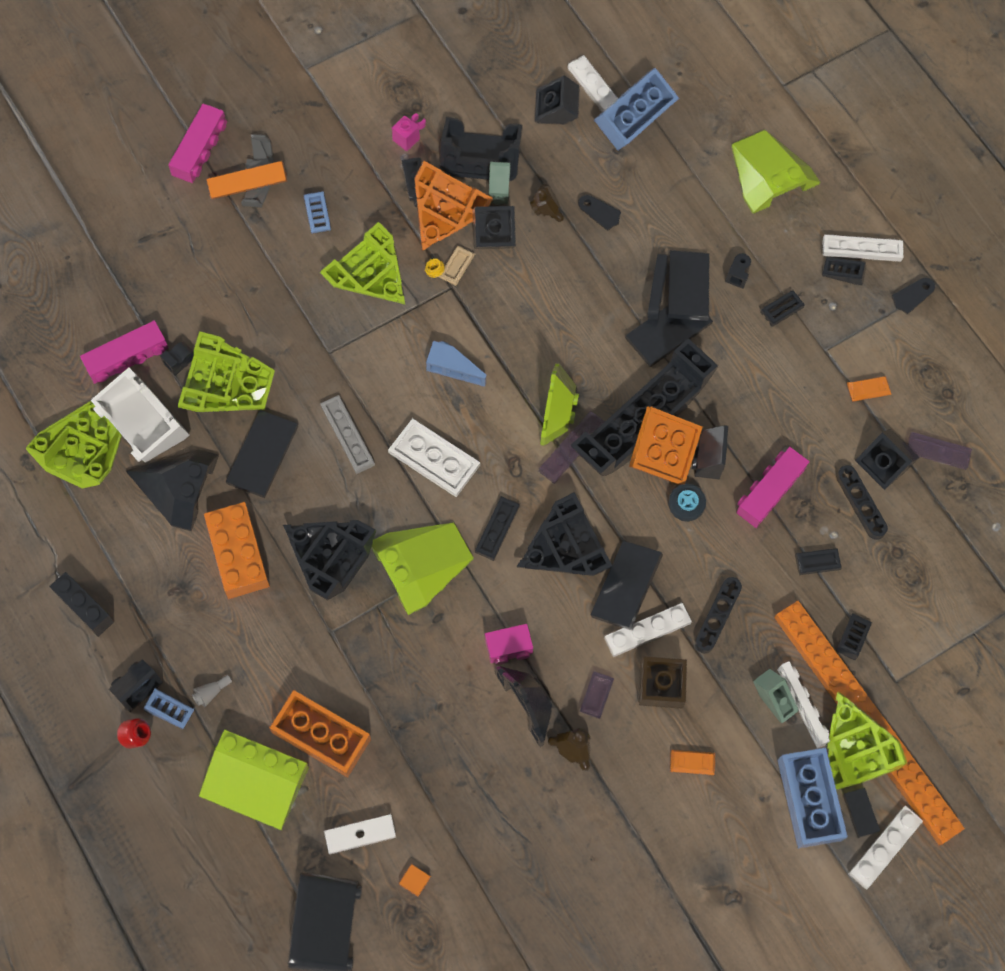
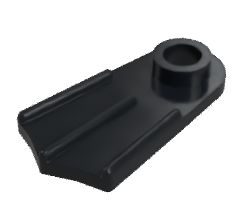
[578,195,621,231]
[892,278,935,314]

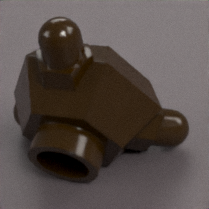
[530,184,564,222]
[548,728,590,771]

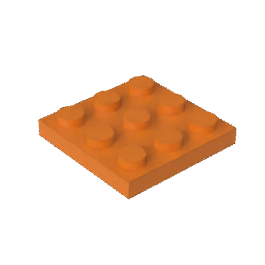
[629,407,702,485]

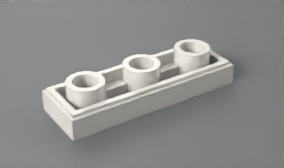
[324,814,396,854]

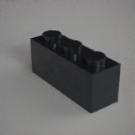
[49,572,114,637]

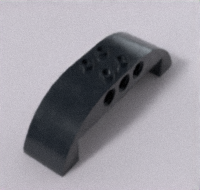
[571,339,718,476]

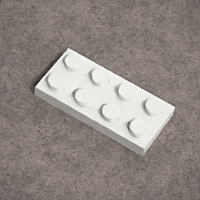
[388,418,480,497]

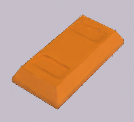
[847,376,891,402]
[670,750,715,775]

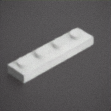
[568,56,618,112]
[823,235,903,262]
[604,603,692,657]
[778,662,830,749]
[849,806,923,889]

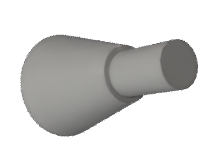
[192,675,232,707]

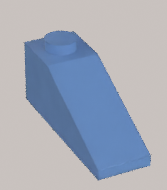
[426,341,486,387]

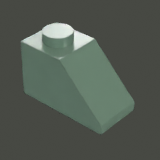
[489,162,510,205]
[753,669,799,723]

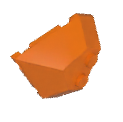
[415,161,493,251]

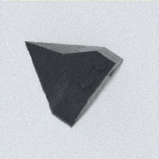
[126,449,219,532]
[517,492,613,576]
[283,520,376,600]
[495,666,553,747]

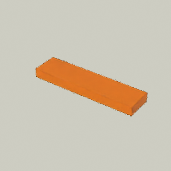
[207,161,287,199]

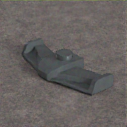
[241,134,274,207]

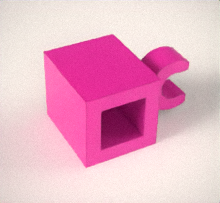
[392,113,426,151]

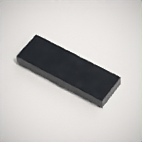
[475,496,520,561]

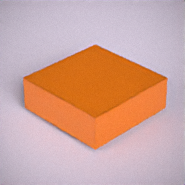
[399,864,431,897]

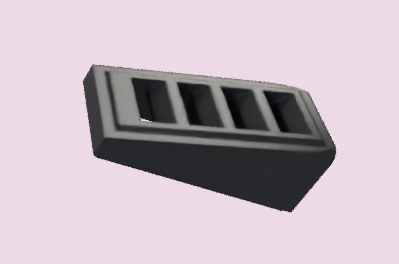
[822,257,866,286]
[835,613,872,660]

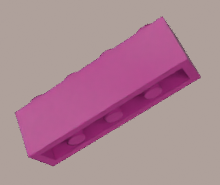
[168,104,227,183]
[80,320,169,384]
[737,447,810,528]

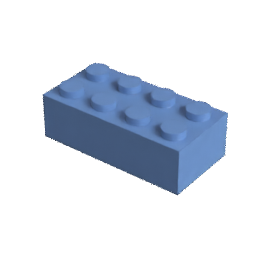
[594,68,679,150]
[778,748,847,849]

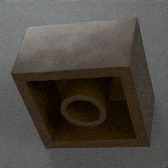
[639,656,687,709]

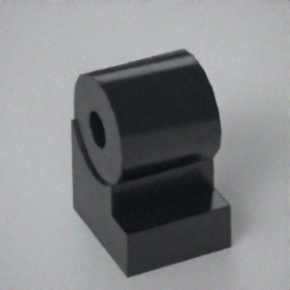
[725,253,751,289]
[160,342,194,376]

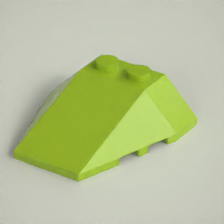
[732,130,820,214]
[371,522,473,615]

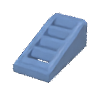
[304,192,331,233]
[143,688,194,729]

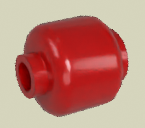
[117,718,151,749]

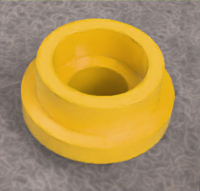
[425,259,445,278]

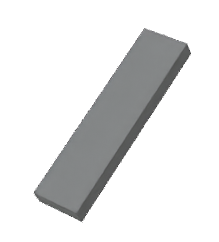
[320,395,375,474]

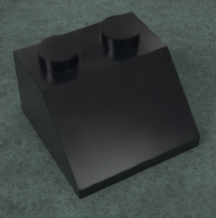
[535,75,580,125]
[692,425,728,480]
[855,429,920,490]
[109,659,163,712]

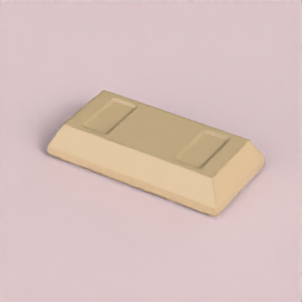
[439,246,475,286]

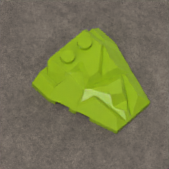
[178,331,275,412]

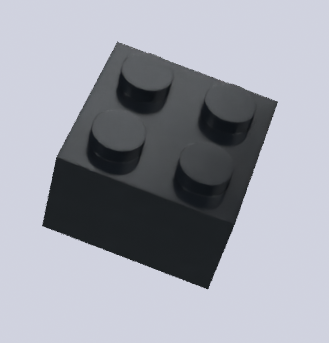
[473,206,516,249]

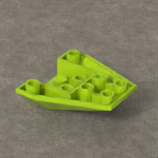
[26,401,122,489]

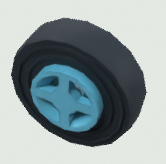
[668,484,706,522]

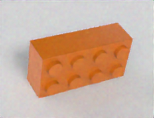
[204,502,270,599]
[270,690,371,778]

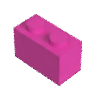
[485,624,533,665]

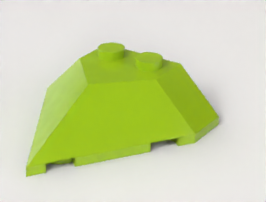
[320,222,405,304]
[540,363,579,446]
[827,692,907,790]

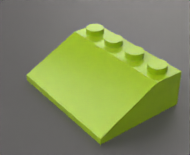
[199,730,309,830]

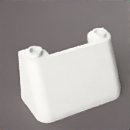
[91,368,190,462]

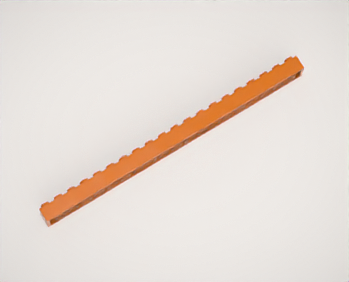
[774,601,965,846]

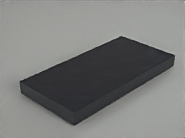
[668,250,709,321]
[625,306,713,367]
[226,410,298,498]
[590,541,663,630]

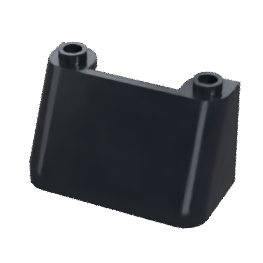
[440,117,523,182]
[288,872,362,971]

